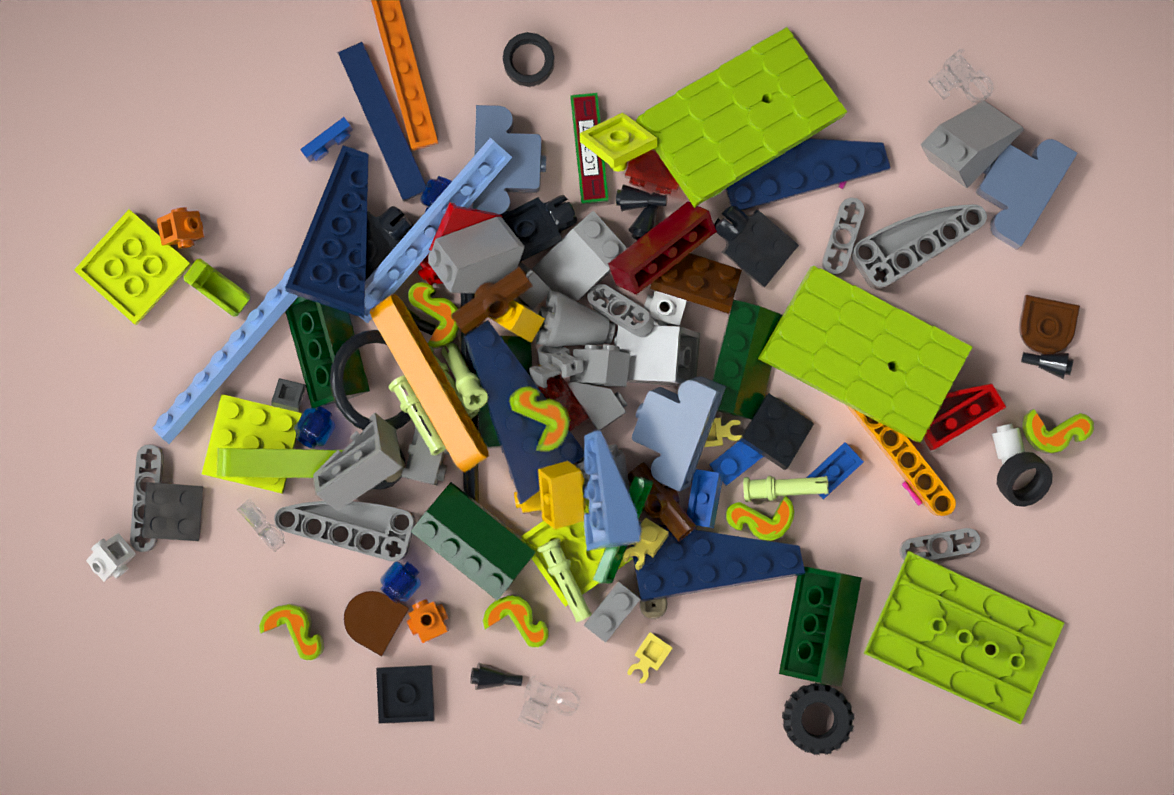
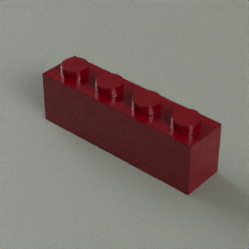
[608,201,717,295]

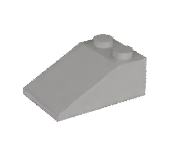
[920,101,1024,188]
[532,211,627,302]

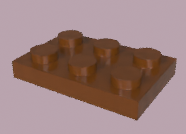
[650,253,742,314]

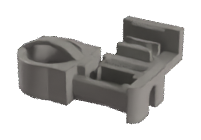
[530,345,584,388]

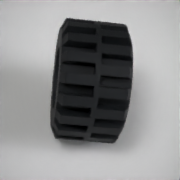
[782,683,855,755]

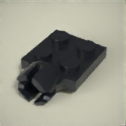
[502,195,578,263]
[365,206,413,281]
[714,206,799,287]

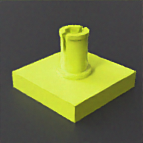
[580,113,657,172]

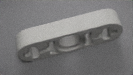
[822,198,865,275]
[587,284,654,336]
[899,528,980,561]

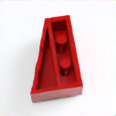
[923,383,1006,451]

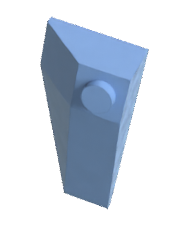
[584,431,642,551]

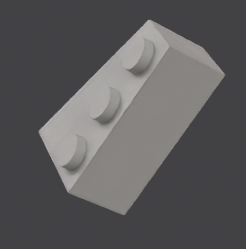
[313,413,402,511]
[401,420,450,486]

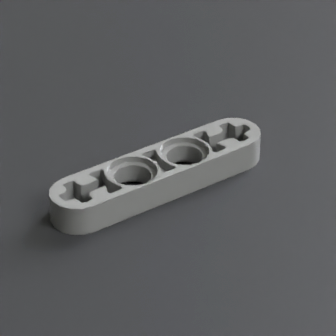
[130,445,164,552]

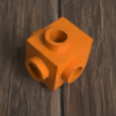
[157,207,204,249]
[406,598,449,644]

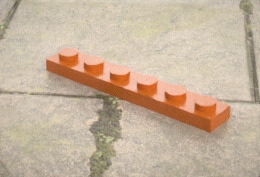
[371,0,439,151]

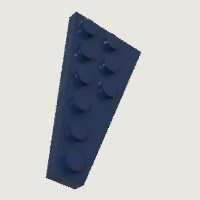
[726,139,891,211]
[285,145,369,318]
[464,320,585,504]
[630,521,805,602]

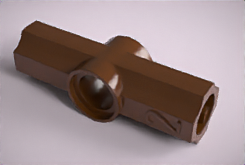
[451,267,533,334]
[628,462,697,541]

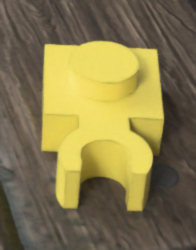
[704,418,742,447]
[623,518,669,570]
[627,632,672,684]

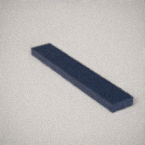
[337,42,428,202]

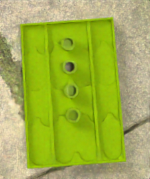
[636,27,847,207]
[758,266,973,442]
[863,551,1064,724]

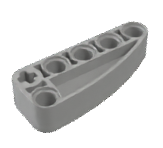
[851,204,987,290]
[274,501,415,562]

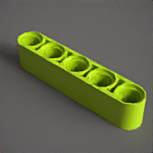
[217,448,343,478]

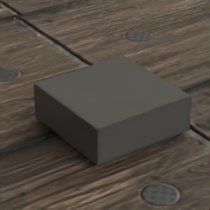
[271,378,306,412]

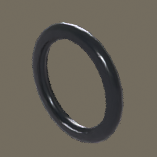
[330,329,418,430]

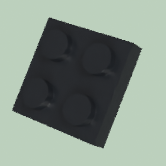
[739,393,814,470]
[142,482,203,541]
[376,665,435,724]

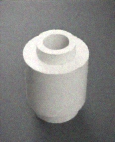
[992,424,1025,465]

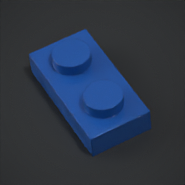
[300,117,353,162]
[709,440,764,486]
[806,442,864,500]
[687,469,724,528]

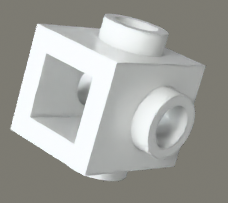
[644,291,686,327]
[86,533,136,582]

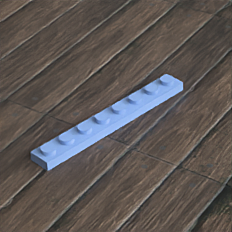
[360,138,512,323]
[153,267,298,444]

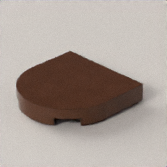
[1019,295,1080,354]
[344,591,409,657]

